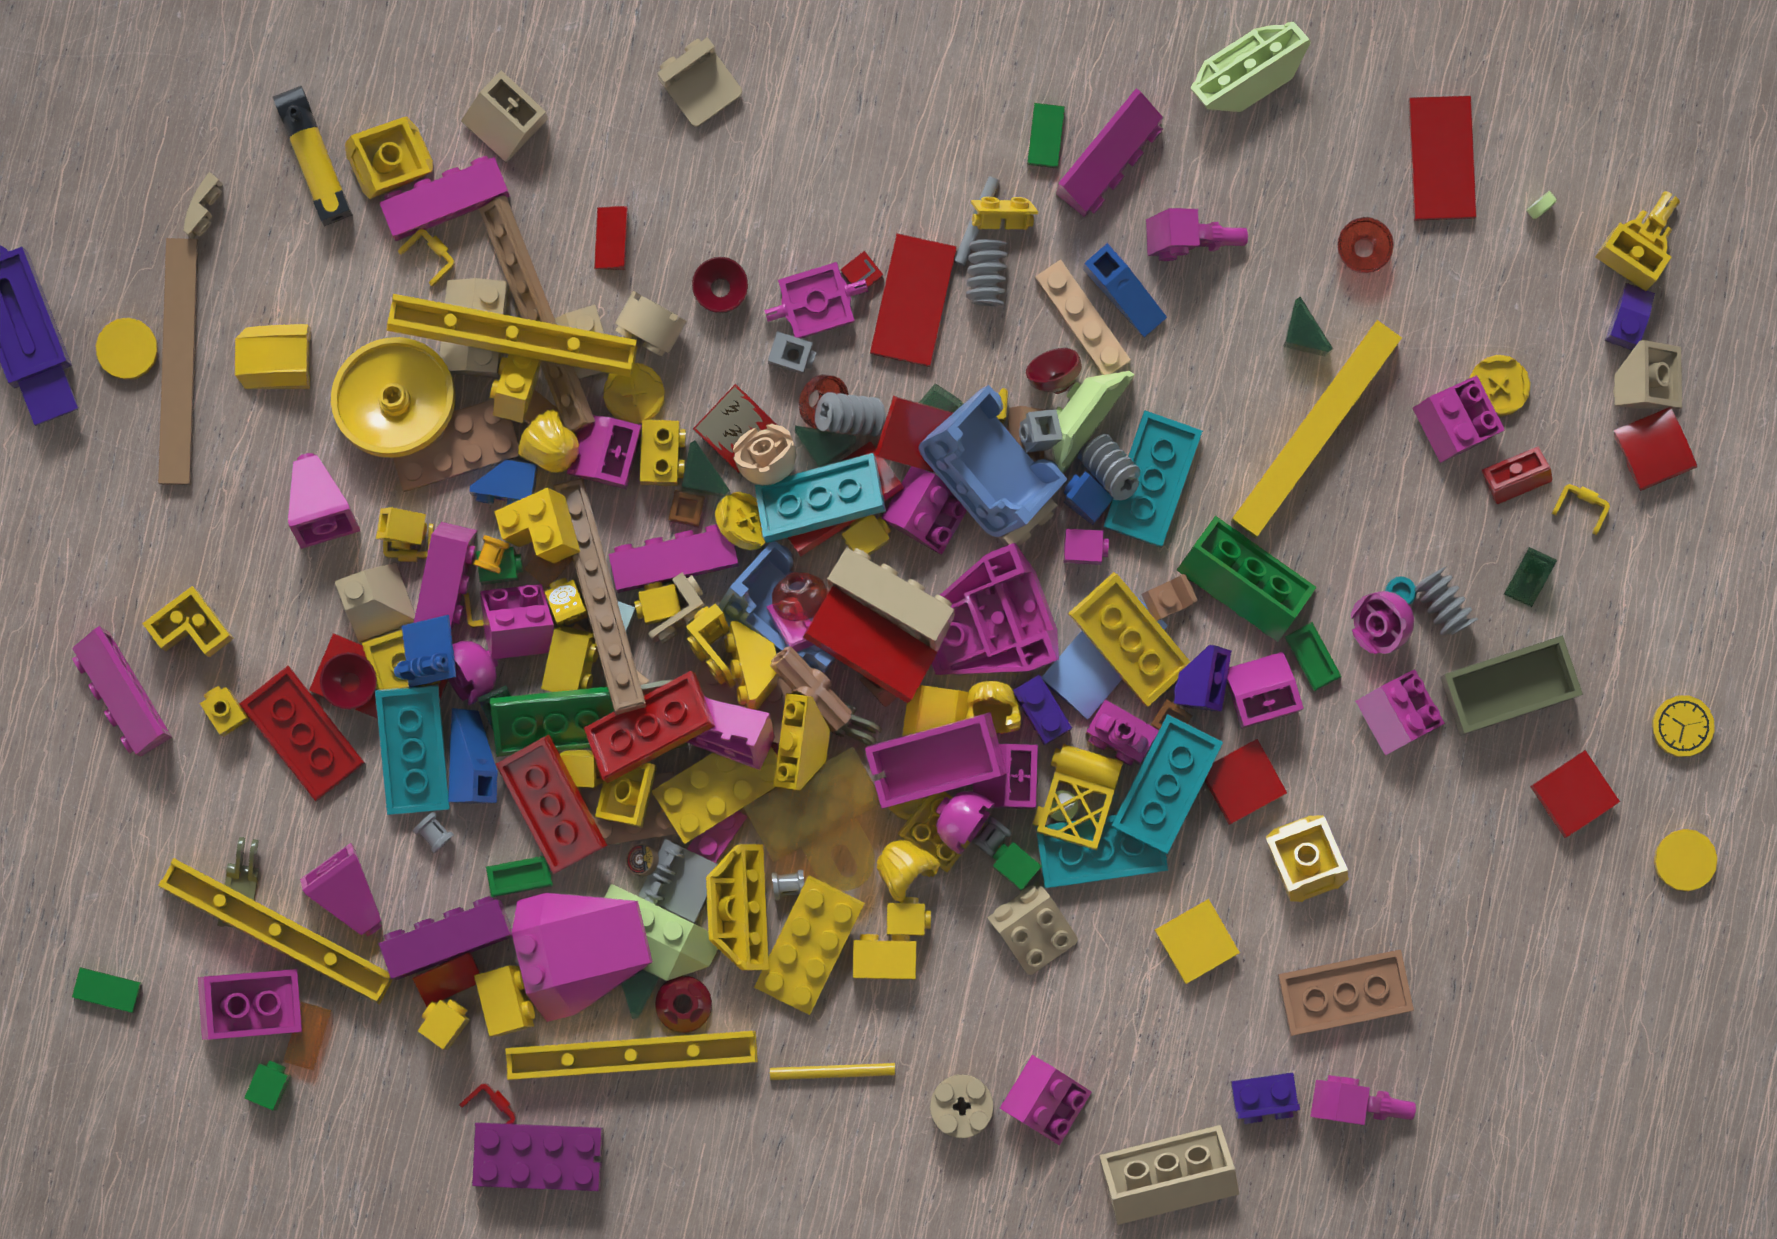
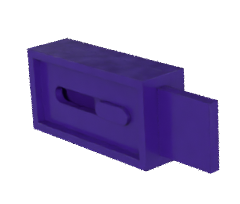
[0,245,79,426]

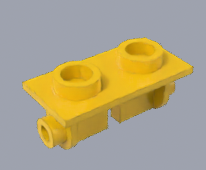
[971,196,1038,230]

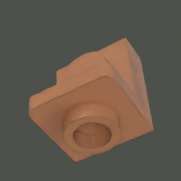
[1141,574,1197,621]

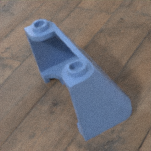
[919,385,1067,537]
[718,541,836,673]

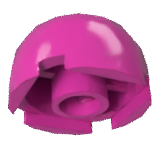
[1351,591,1414,654]
[448,641,498,705]
[936,790,995,855]

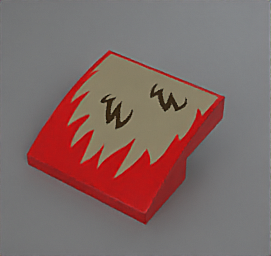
[693,384,777,474]

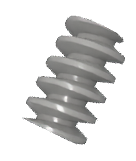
[966,239,1008,306]
[815,392,886,436]
[1077,434,1140,500]
[1414,567,1478,635]

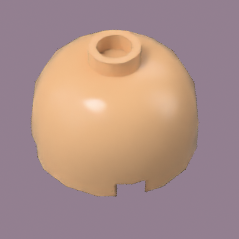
[733,424,797,486]

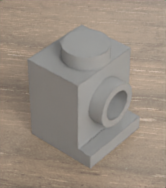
[768,331,817,374]
[1019,409,1063,452]

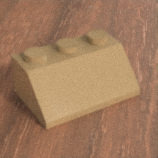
[440,278,509,378]

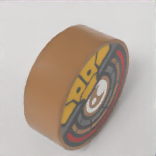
[626,844,659,876]

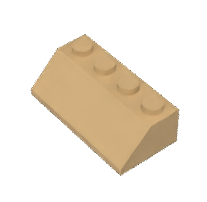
[827,547,955,651]
[1099,1125,1239,1225]

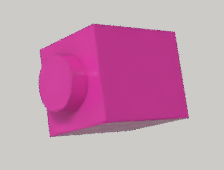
[1063,529,1109,565]

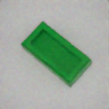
[1027,103,1065,168]
[1284,622,1342,692]
[486,856,553,898]
[72,967,142,1013]

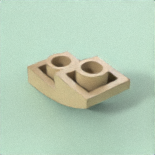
[183,172,223,239]

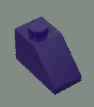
[1605,283,1655,350]
[1174,645,1232,712]

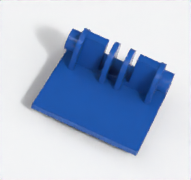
[394,615,456,687]

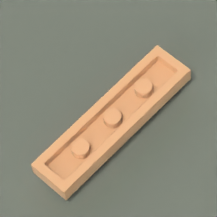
[1035,259,1131,375]

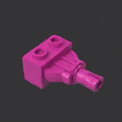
[1146,208,1248,261]
[1085,699,1159,766]
[1310,1075,1416,1125]

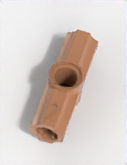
[770,646,852,732]

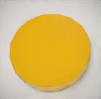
[95,318,158,380]
[1654,829,1718,891]

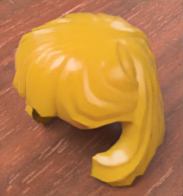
[518,409,579,472]
[966,681,1021,734]
[877,840,940,901]

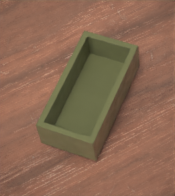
[1440,635,1583,736]

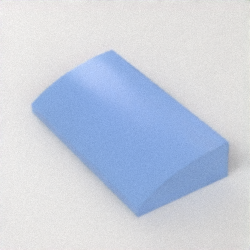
[1041,595,1168,720]

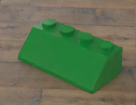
[1177,515,1316,642]

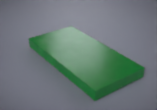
[490,687,614,757]

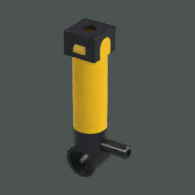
[273,85,353,227]

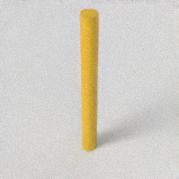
[770,1063,895,1080]

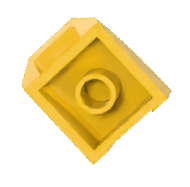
[345,116,433,199]
[235,324,311,389]
[902,685,969,737]
[1266,815,1349,902]

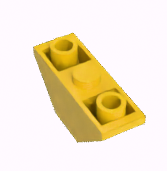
[724,621,779,710]
[774,693,830,790]

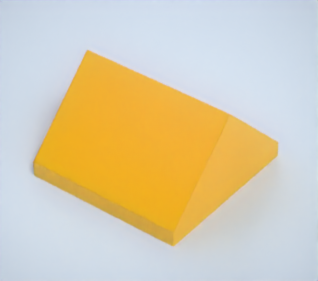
[595,763,657,828]

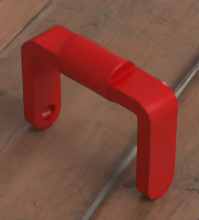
[459,1083,516,1124]

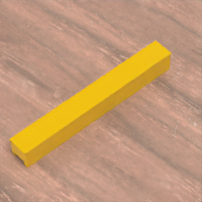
[386,294,637,377]
[1231,320,1402,539]
[158,858,393,1005]
[505,1031,758,1080]

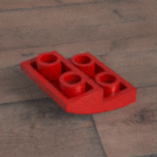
[1614,407,1697,491]
[1205,739,1287,825]
[1530,750,1620,838]

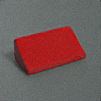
[594,206,628,270]
[1482,446,1553,504]
[412,952,481,1007]

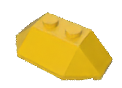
[706,844,769,971]

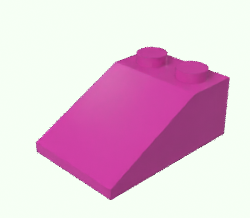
[197,969,302,1040]

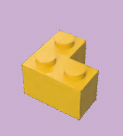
[494,487,580,563]
[142,586,235,657]

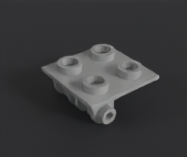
[639,839,718,922]

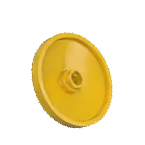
[331,337,456,458]

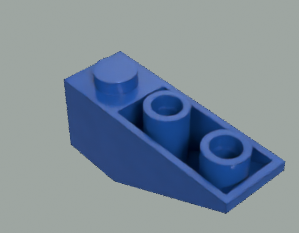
[1083,243,1167,338]
[448,708,498,804]

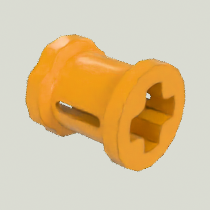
[474,535,510,574]

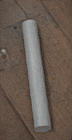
[954,177,1000,266]

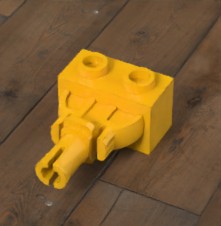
[1595,191,1680,291]

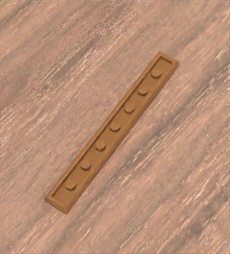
[479,196,595,434]
[158,238,198,485]
[553,478,646,715]

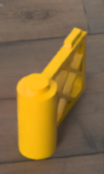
[1033,744,1123,851]

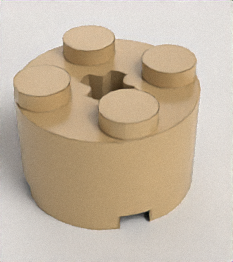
[615,291,687,357]
[930,1074,993,1138]

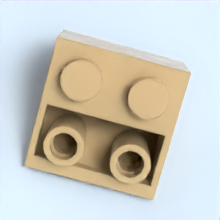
[461,70,548,163]

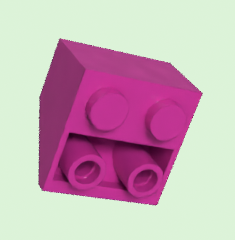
[1412,375,1505,463]
[567,415,642,490]
[881,466,967,555]
[480,584,554,660]
[1227,652,1304,729]
[1355,669,1445,756]
[973,744,1038,810]
[1000,1055,1092,1145]

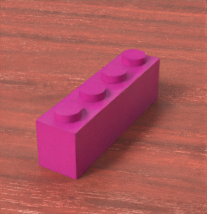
[379,156,510,241]
[609,524,739,593]

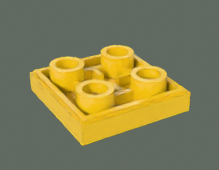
[898,791,985,873]
[1154,899,1240,984]

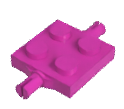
[764,262,868,339]

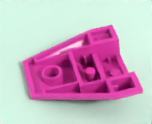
[932,543,1059,675]
[512,893,653,1022]

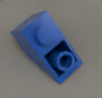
[469,460,539,506]
[1063,471,1113,525]

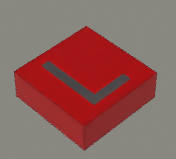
[840,251,883,295]

